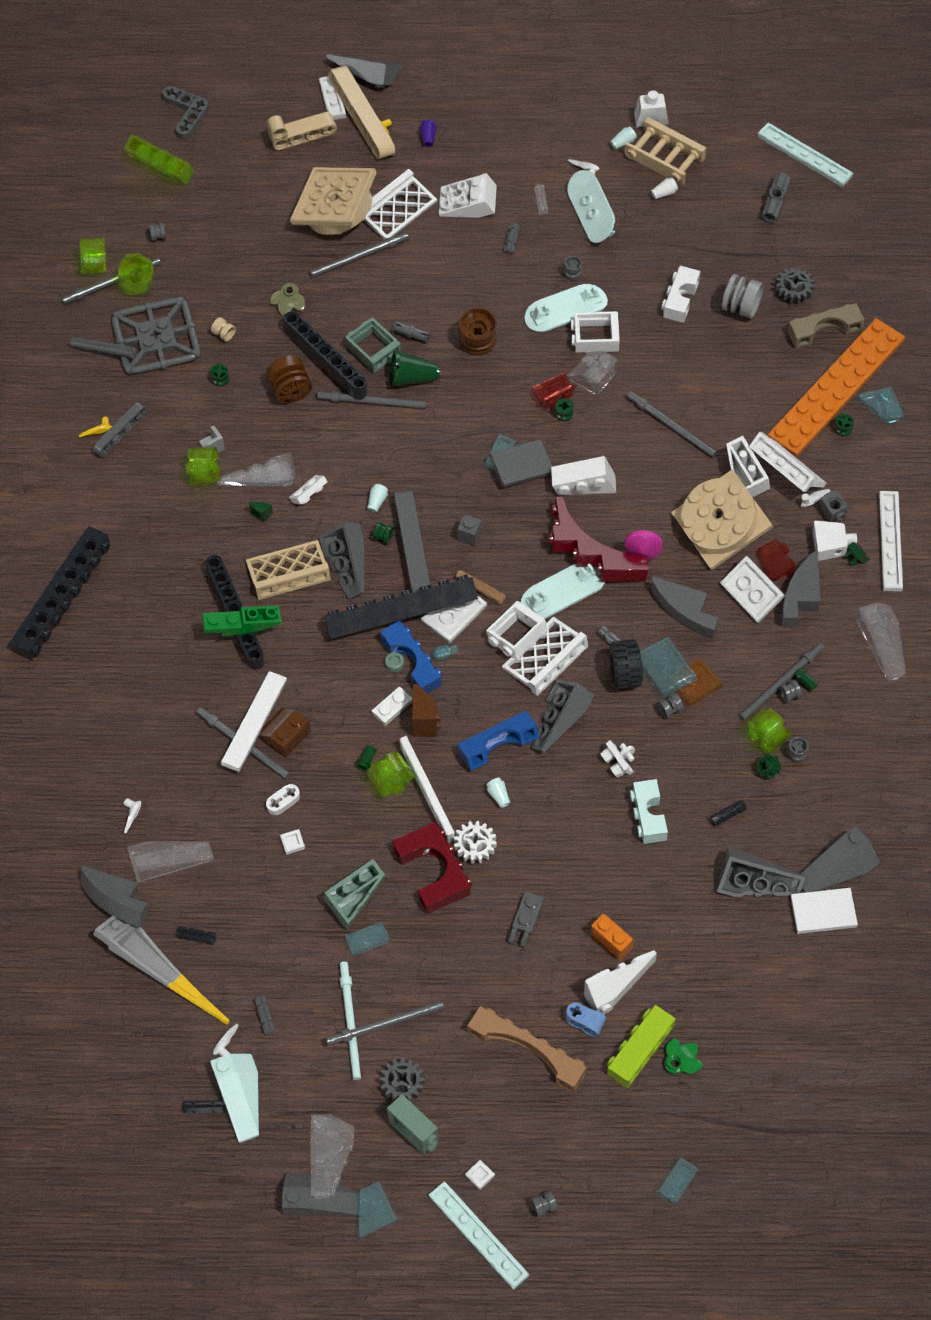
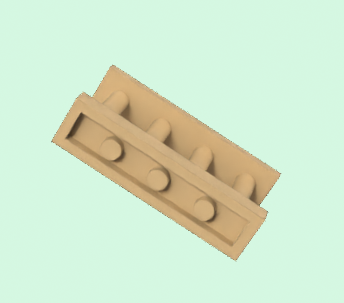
[625,117,706,186]

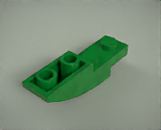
[201,605,282,636]

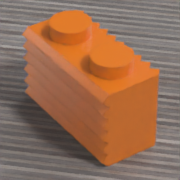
[591,914,634,960]

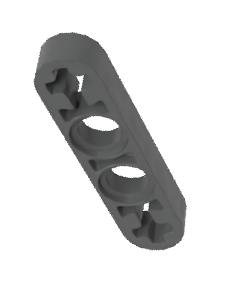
[93,402,147,457]

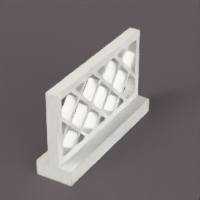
[363,169,437,241]
[749,432,827,492]
[502,617,589,696]

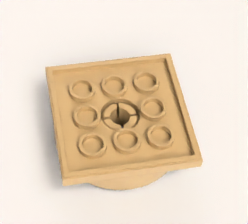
[290,167,377,235]
[671,469,773,570]

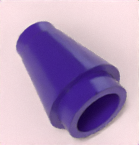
[420,120,437,147]

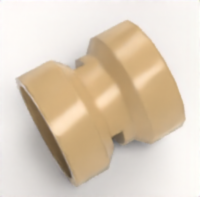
[211,317,236,342]

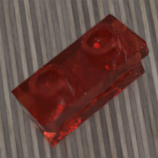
[532,372,576,408]
[757,538,796,582]

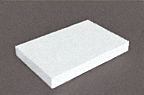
[720,556,785,623]
[421,596,487,644]
[791,888,858,934]

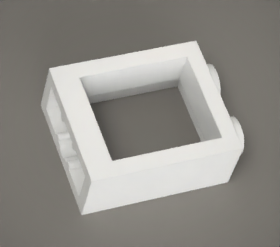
[571,311,619,353]
[486,601,547,660]

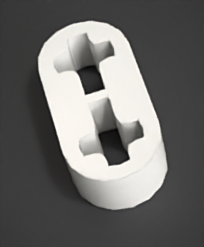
[266,784,300,815]

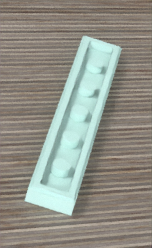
[757,123,853,188]
[429,1181,529,1290]

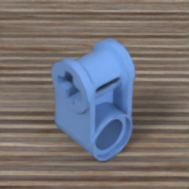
[565,1003,606,1037]

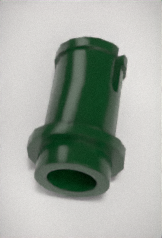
[794,668,819,692]
[356,745,377,771]

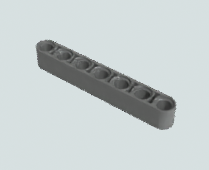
[394,490,430,593]

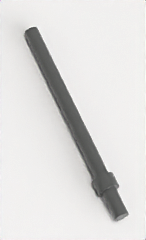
[310,233,409,277]
[62,257,161,304]
[317,391,427,409]
[627,391,717,458]
[739,642,824,720]
[197,707,290,779]
[326,1001,444,1045]

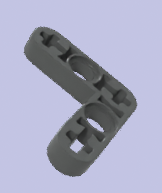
[163,86,209,140]

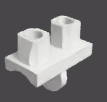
[600,740,635,778]

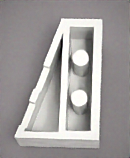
[727,436,770,497]

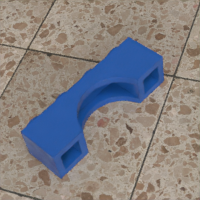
[380,621,442,694]
[457,711,540,771]

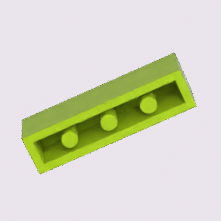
[607,1005,676,1089]

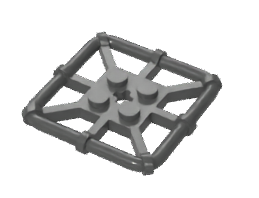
[111,296,201,375]

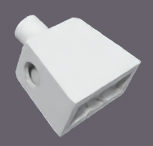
[634,90,669,127]
[812,521,857,561]

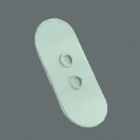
[568,170,615,243]
[525,284,608,332]
[521,564,605,619]

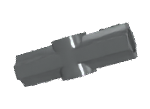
[762,172,790,223]

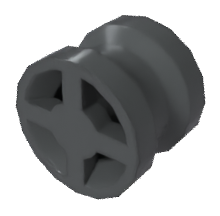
[149,222,166,241]
[779,680,802,703]

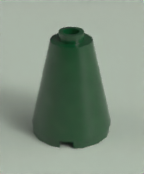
[390,350,440,386]

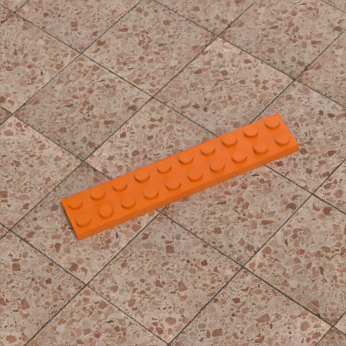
[768,318,905,458]

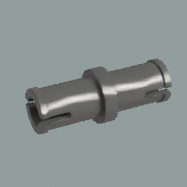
[393,321,430,343]

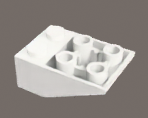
[439,173,497,218]

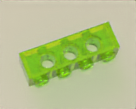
[123,134,195,185]

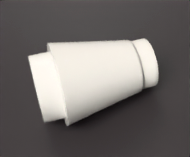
[651,177,678,200]

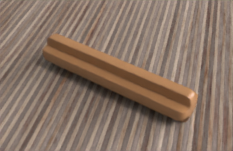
[455,570,506,604]

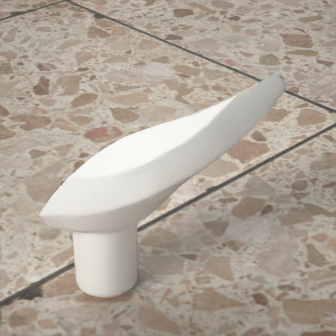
[568,159,599,175]
[801,489,831,507]
[124,798,141,834]
[213,1024,239,1057]

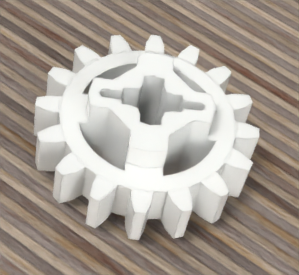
[454,821,497,864]

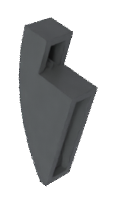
[782,552,820,627]
[651,577,718,639]
[80,866,148,927]

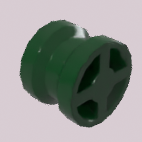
[210,364,230,387]
[555,398,573,422]
[834,413,854,437]
[373,522,394,544]

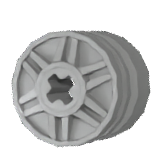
[722,274,764,319]

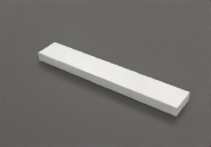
[879,491,903,591]
[221,671,287,772]
[400,736,455,843]

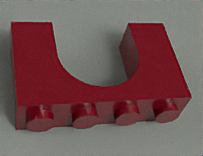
[392,822,472,914]

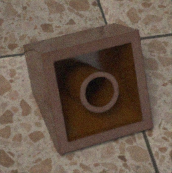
[412,684,441,737]
[258,708,311,758]

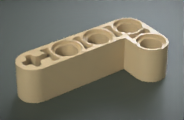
[267,112,337,150]

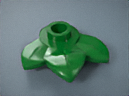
[664,1038,704,1074]

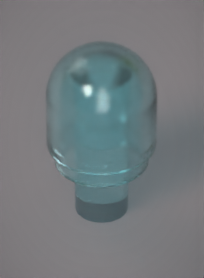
[432,644,458,661]

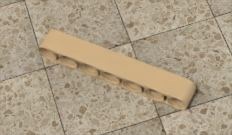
[328,66,395,159]

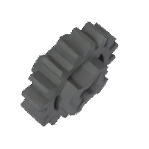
[776,267,815,303]
[380,1058,425,1102]

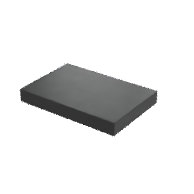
[489,440,552,487]

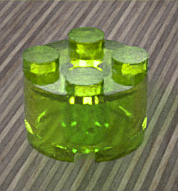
[80,238,106,274]
[118,253,154,294]
[186,447,220,485]
[747,707,792,754]
[367,752,415,797]

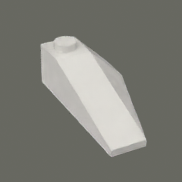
[584,950,656,1014]

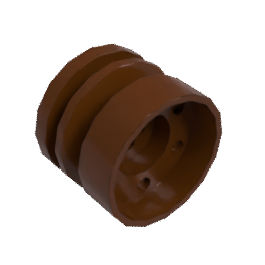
[459,307,497,355]
[266,355,312,404]

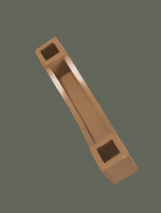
[467,1006,587,1094]

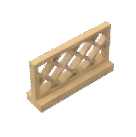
[246,540,331,600]

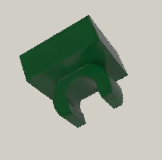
[844,541,870,566]

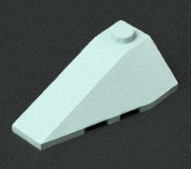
[210,1054,259,1143]

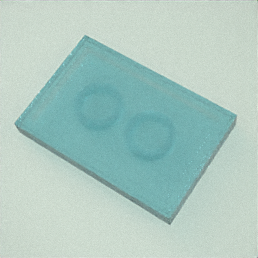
[640,637,697,697]

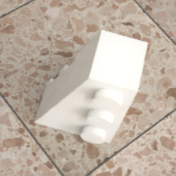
[551,456,616,495]

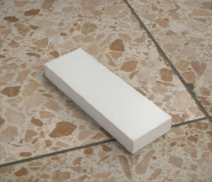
[319,76,346,120]

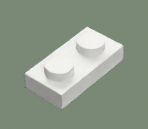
[289,475,328,504]
[372,687,413,726]

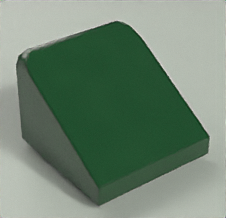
[249,501,273,522]

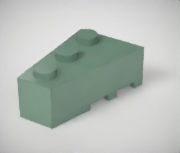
[323,859,385,930]

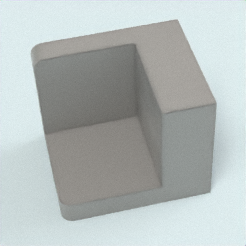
[199,425,225,458]

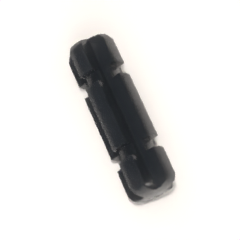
[710,800,746,826]
[177,926,216,944]
[183,1100,224,1113]

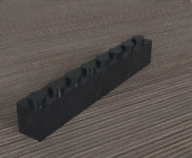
[325,575,478,639]

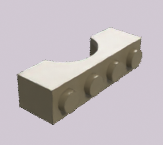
[788,303,864,349]

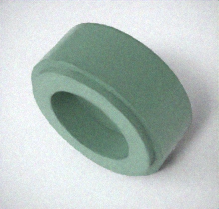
[385,652,404,672]

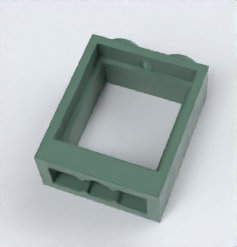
[345,317,401,374]
[387,1094,439,1155]

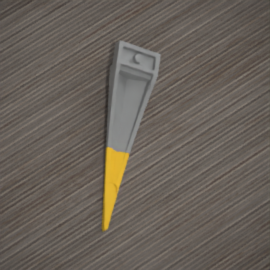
[94,916,229,1025]

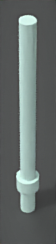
[339,962,361,1080]

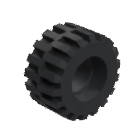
[609,639,643,690]

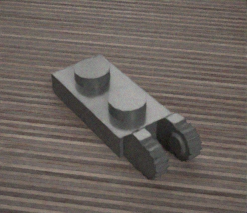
[508,891,544,947]

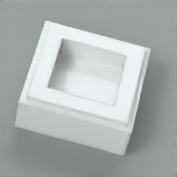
[280,829,305,855]
[465,1160,495,1190]

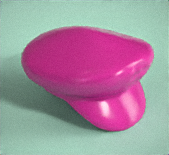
[624,530,663,561]

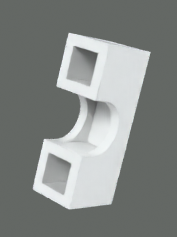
[661,266,700,323]

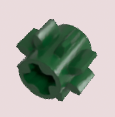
[757,754,781,779]

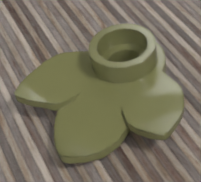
[270,283,305,317]

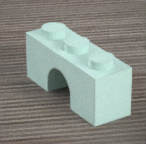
[630,779,668,844]

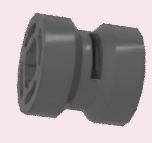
[564,256,582,281]
[657,693,684,719]
[787,737,809,763]
[530,1190,558,1218]

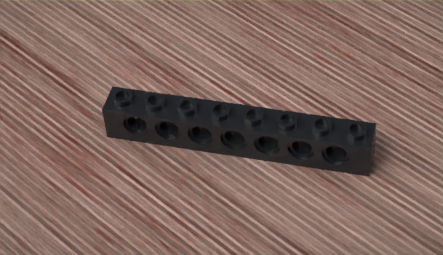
[10,526,110,661]

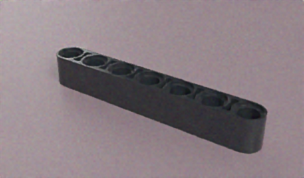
[284,311,367,400]
[206,555,264,670]

